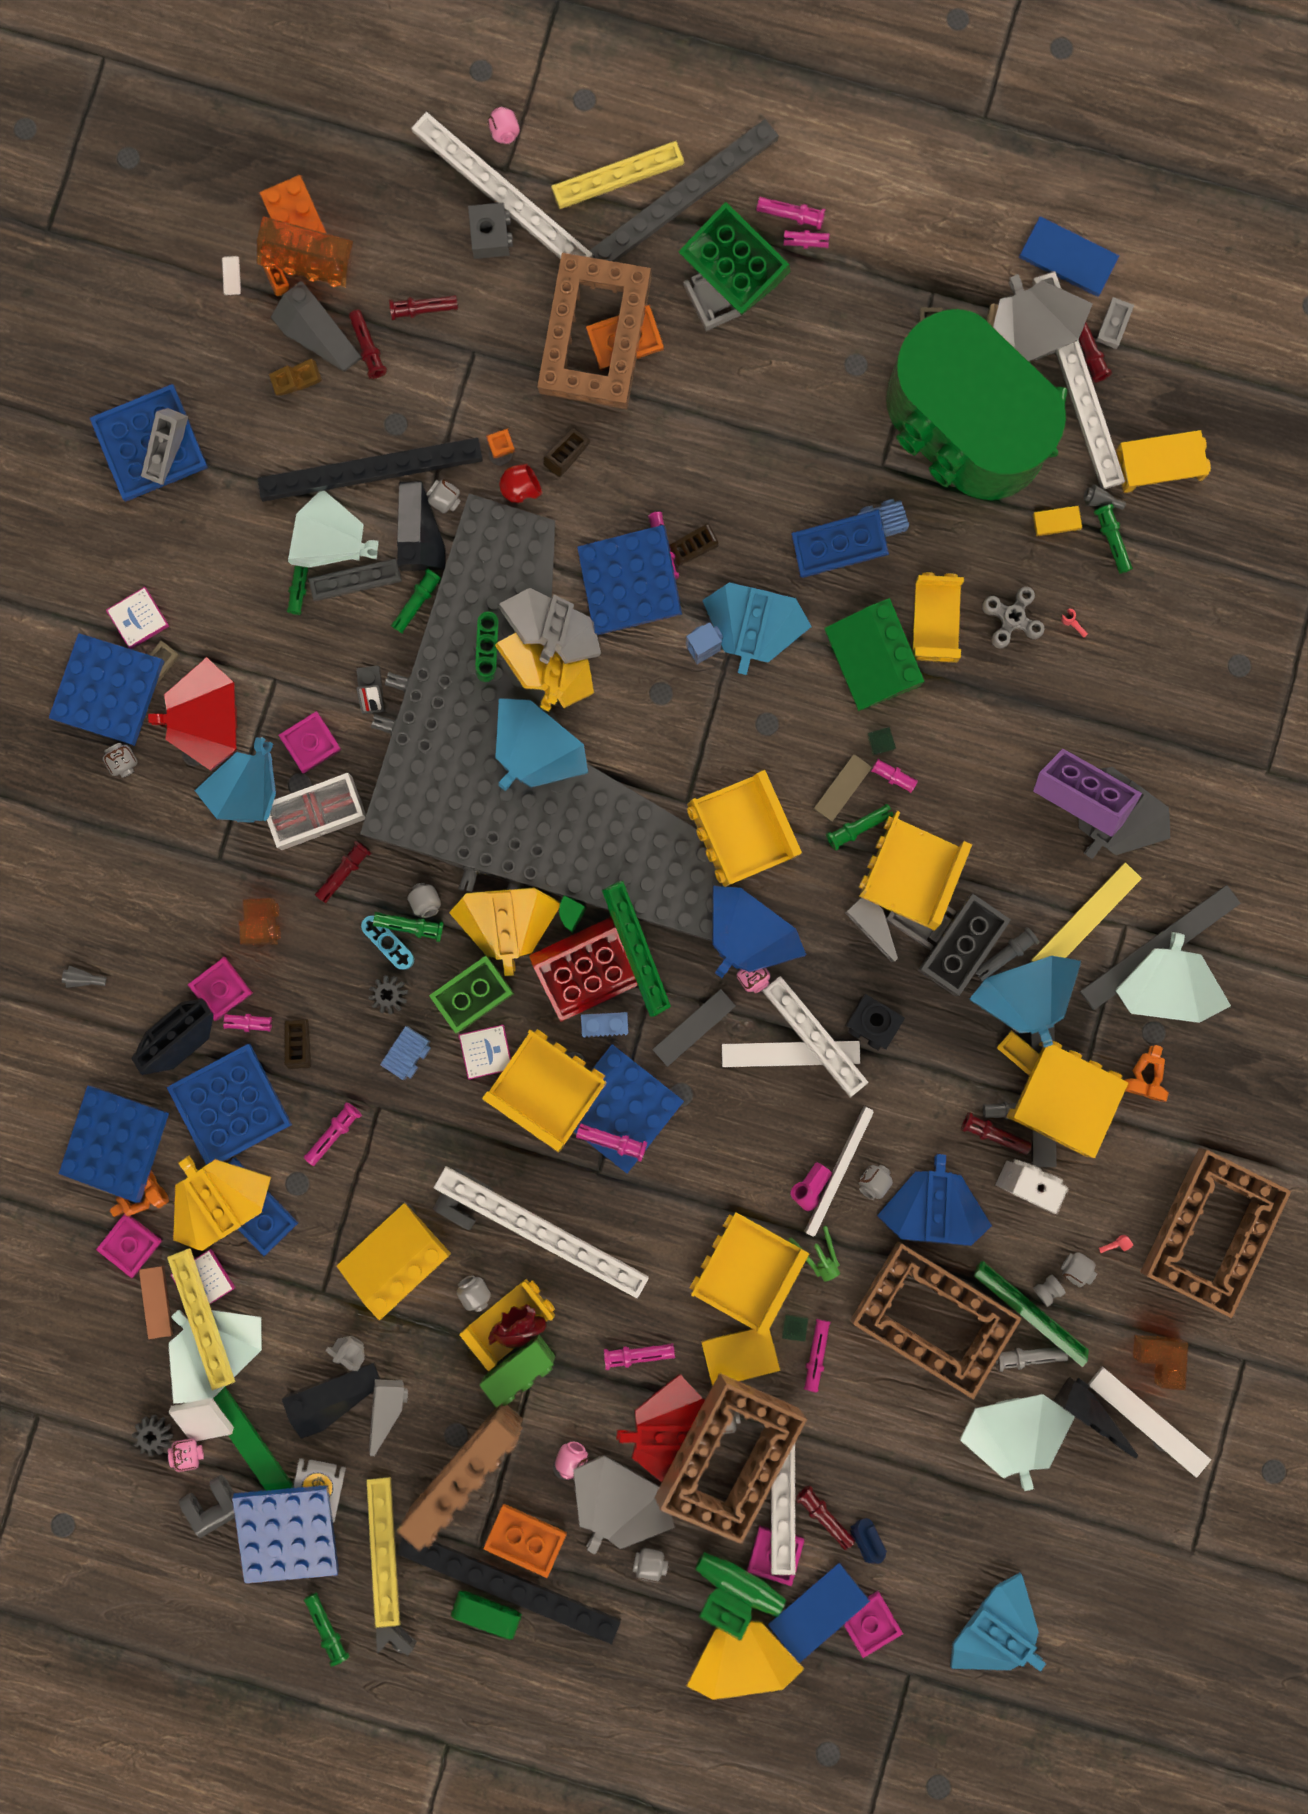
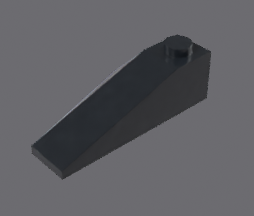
[397,481,446,571]
[282,1362,380,1439]
[1054,1377,1138,1459]

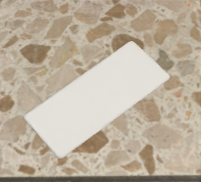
[222,256,241,295]

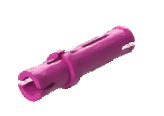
[804,1319,831,1392]

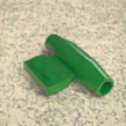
[695,1552,786,1641]

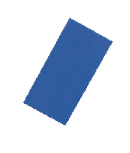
[1019,216,1119,297]
[792,509,889,578]
[229,1157,298,1256]
[768,1562,870,1663]

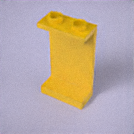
[1116,430,1211,493]
[912,572,964,663]
[459,1278,555,1371]

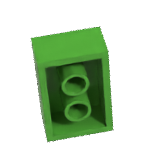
[429,956,514,1034]
[479,1334,555,1408]

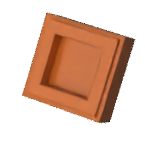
[486,429,515,459]

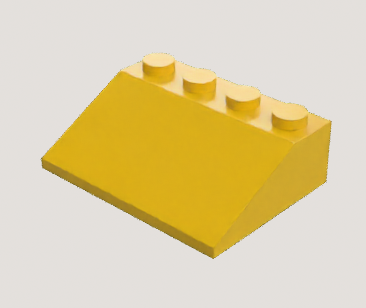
[337,1203,451,1321]

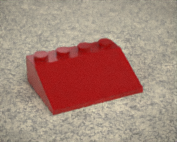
[529,917,638,1022]

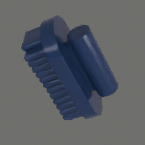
[850,1518,887,1564]

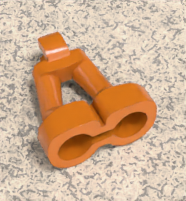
[1124,1045,1169,1102]
[110,1170,169,1217]

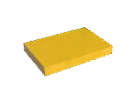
[701,1328,780,1386]

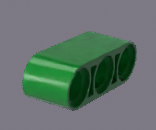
[475,611,498,682]
[450,1591,522,1639]

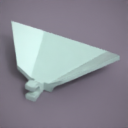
[288,491,379,568]
[1115,932,1231,1023]
[169,1310,262,1403]
[960,1394,1075,1491]

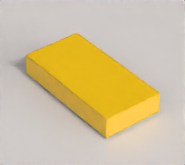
[1033,506,1082,536]
[997,1030,1039,1076]

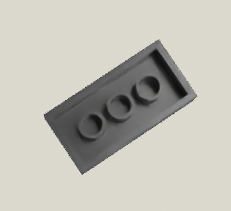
[917,894,1011,996]

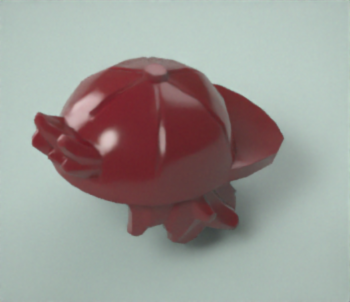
[488,1304,547,1348]

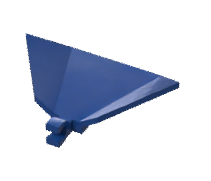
[712,886,806,978]
[877,1154,992,1246]

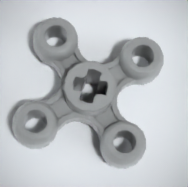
[982,587,1045,649]

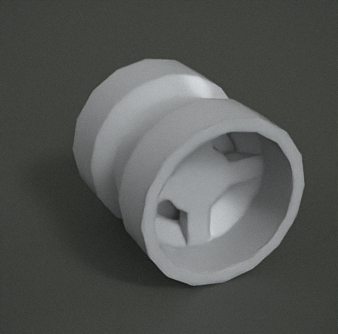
[1033,1274,1066,1307]

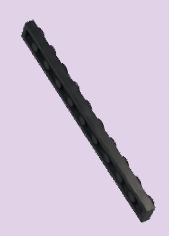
[258,437,483,502]
[396,1537,621,1645]

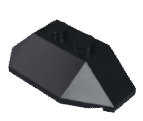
[131,998,214,1075]

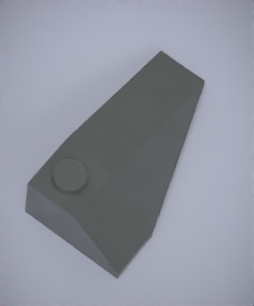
[271,281,361,372]

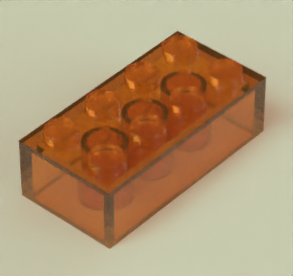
[257,216,353,288]

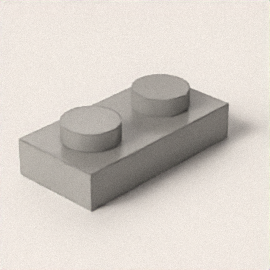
[1096,297,1134,349]

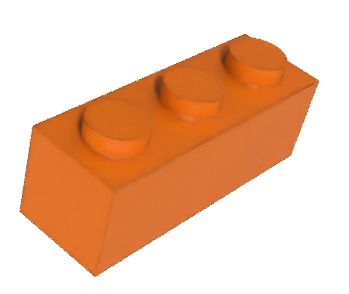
[259,249,289,296]

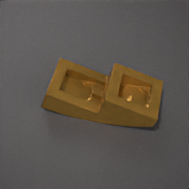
[269,359,322,396]

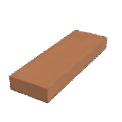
[139,1265,173,1339]

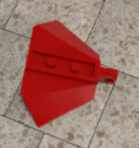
[148,657,237,771]
[616,1374,705,1482]

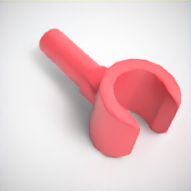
[1061,609,1088,637]
[1099,1235,1133,1253]

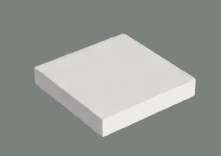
[169,1398,234,1441]

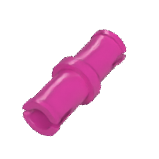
[784,230,829,249]
[871,759,918,793]
[223,1014,272,1032]

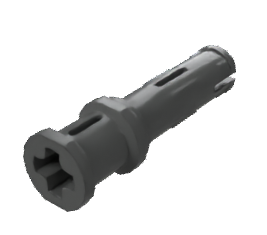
[975,927,1040,982]

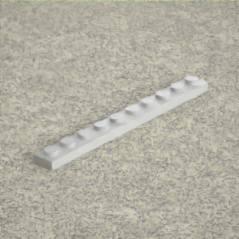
[412,112,593,259]
[1033,272,1125,490]
[434,1166,649,1298]

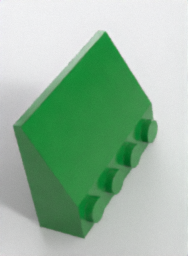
[678,202,791,315]
[824,598,925,712]

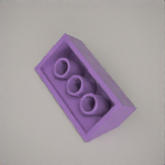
[1033,749,1142,837]

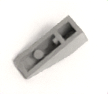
[141,408,188,485]
[845,898,898,962]
[369,1379,408,1456]

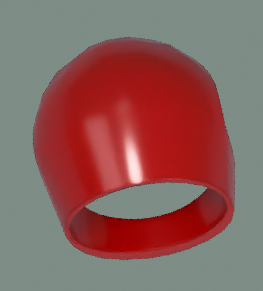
[499,464,542,503]

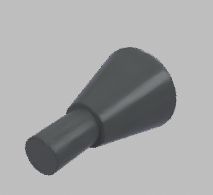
[1083,484,1126,510]
[62,965,107,988]

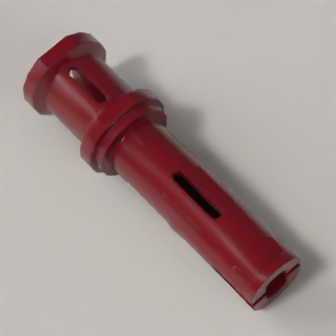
[389,295,458,321]
[349,310,387,379]
[1078,322,1112,383]
[315,840,372,903]
[961,1112,1032,1155]
[795,1485,855,1550]

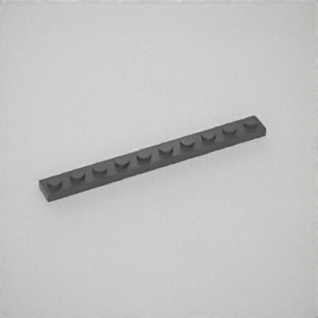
[590,119,779,262]

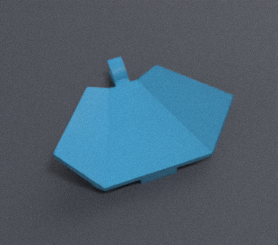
[702,582,812,675]
[495,698,588,791]
[194,737,276,823]
[970,956,1081,1048]
[950,1573,1046,1672]

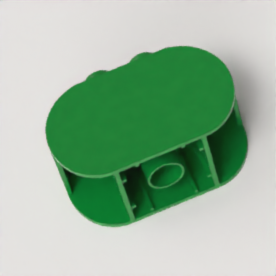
[886,309,1066,500]

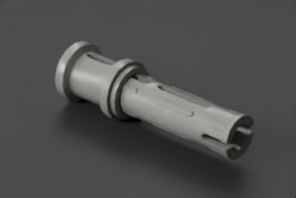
[996,1347,1068,1372]

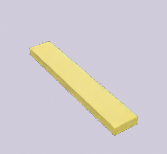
[552,141,684,209]
[1030,862,1142,962]
[167,1248,235,1390]
[367,1477,400,1628]

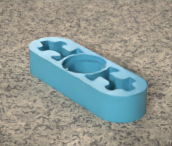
[361,916,414,970]

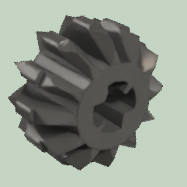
[369,976,408,1014]
[132,1415,174,1456]

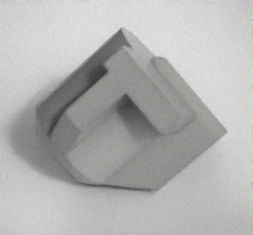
[326,1336,365,1371]

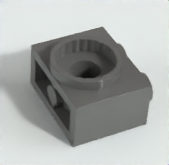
[468,203,513,259]

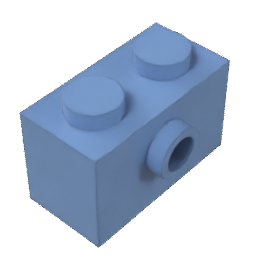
[686,622,723,664]

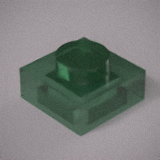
[867,727,896,756]
[782,1314,808,1342]

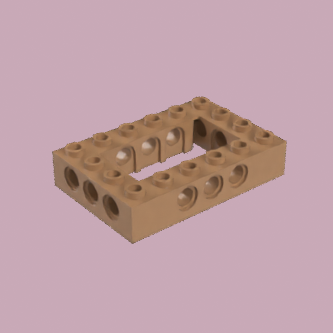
[537,253,652,409]
[1140,1148,1291,1318]
[850,1241,1022,1399]
[654,1373,807,1544]
[398,1404,523,1551]

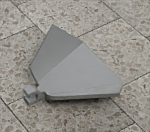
[993,274,1093,362]
[498,588,601,664]
[573,1455,675,1554]

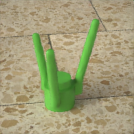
[789,1226,840,1282]

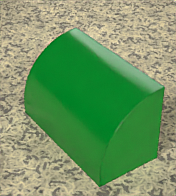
[559,896,586,933]

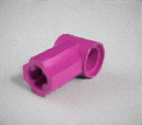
[790,1162,833,1211]

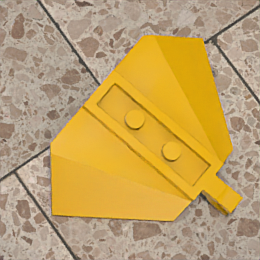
[495,633,594,711]
[449,888,560,976]
[173,1155,271,1251]
[687,1621,804,1700]

